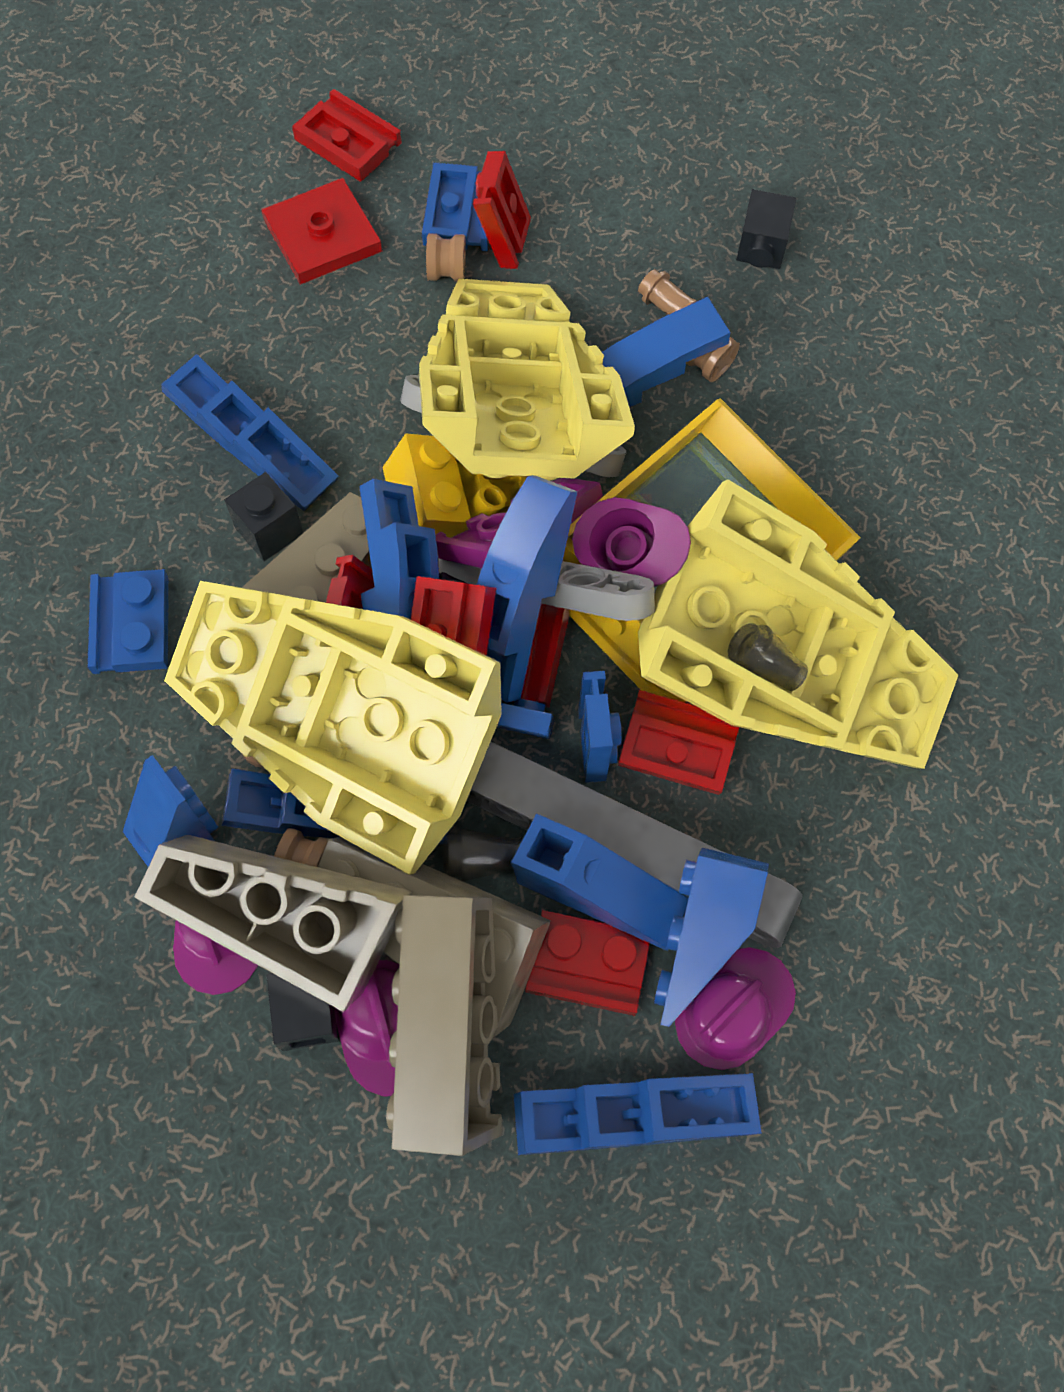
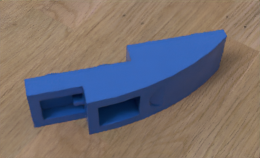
[476,475,578,703]
[359,479,439,620]

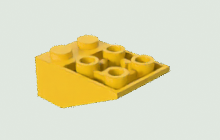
[383,433,528,538]

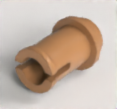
[638,269,697,315]

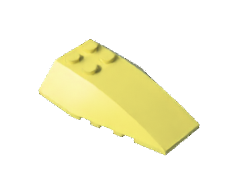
[419,279,635,480]
[638,479,958,769]
[164,581,502,875]

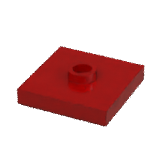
[261,178,382,285]

